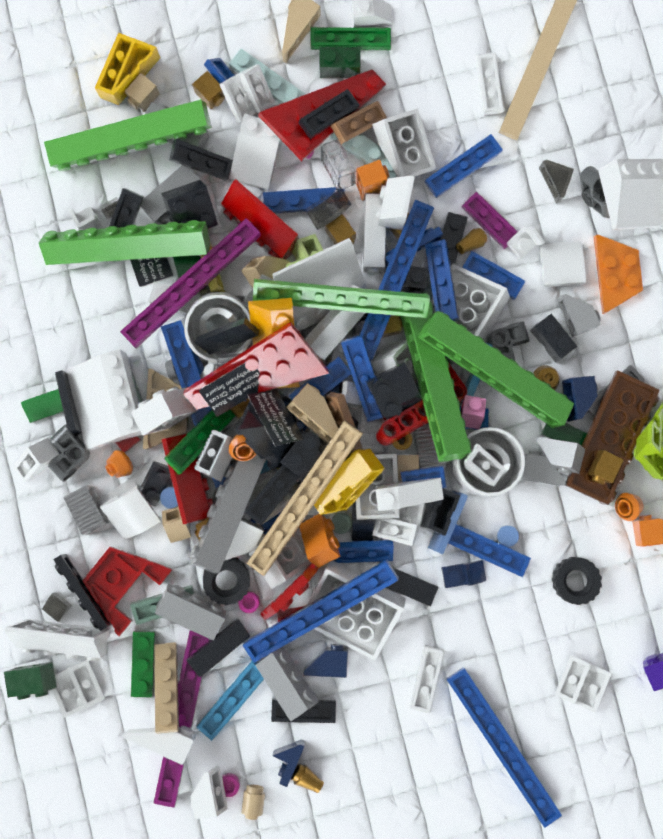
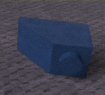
[562,376,598,422]
[303,644,348,678]

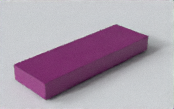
[461,191,518,250]

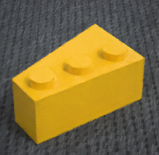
[95,32,161,105]
[314,449,385,515]

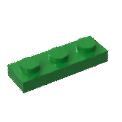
[131,631,156,698]

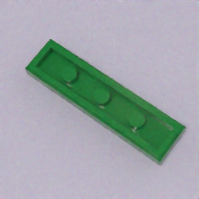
[310,27,391,50]
[164,409,235,475]

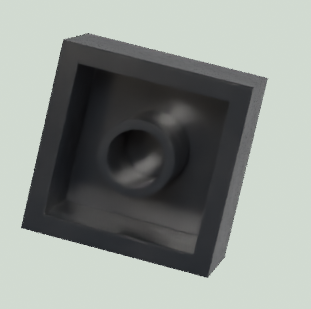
[161,180,218,229]

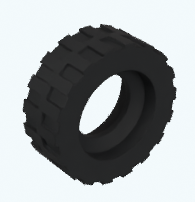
[203,557,250,606]
[552,557,602,605]

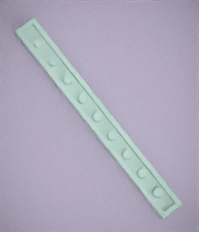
[229,48,397,179]

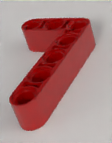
[376,362,467,446]

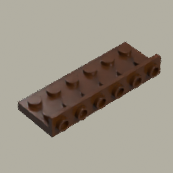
[565,370,660,505]

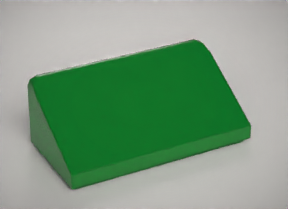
[20,389,63,423]

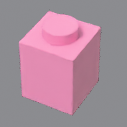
[460,395,486,429]

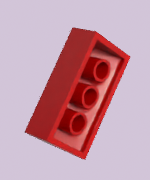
[221,179,299,260]
[162,434,214,525]

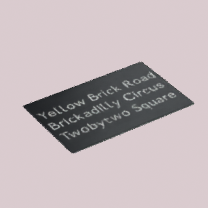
[130,257,173,287]
[199,362,260,417]
[247,389,304,446]

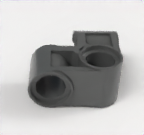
[580,166,610,218]
[487,321,530,361]
[48,424,90,482]

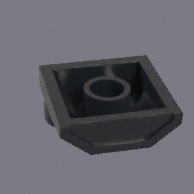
[365,362,422,421]
[280,428,328,480]

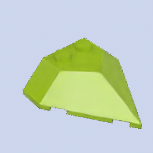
[634,402,663,480]

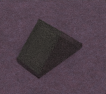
[539,159,574,204]

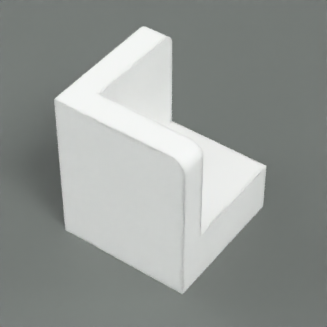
[68,206,102,230]

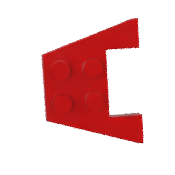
[82,546,173,637]
[259,563,320,620]

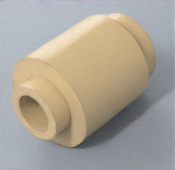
[241,784,265,820]

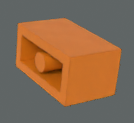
[355,160,389,201]
[299,514,340,568]

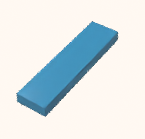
[196,661,264,741]

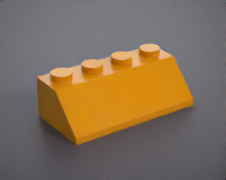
[248,298,300,389]

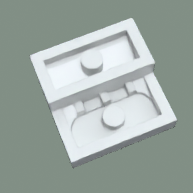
[219,64,275,123]
[539,241,586,287]
[220,255,259,298]
[100,486,161,540]
[372,504,426,546]
[554,655,612,714]
[52,660,105,718]

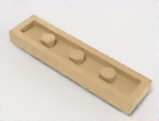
[154,642,179,734]

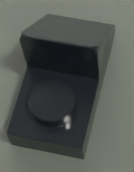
[352,501,374,541]

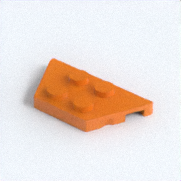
[593,235,643,314]

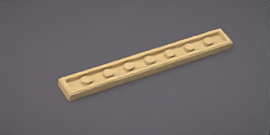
[498,0,577,140]
[246,421,363,576]

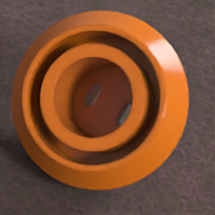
[229,434,257,461]
[105,450,133,478]
[615,493,644,521]

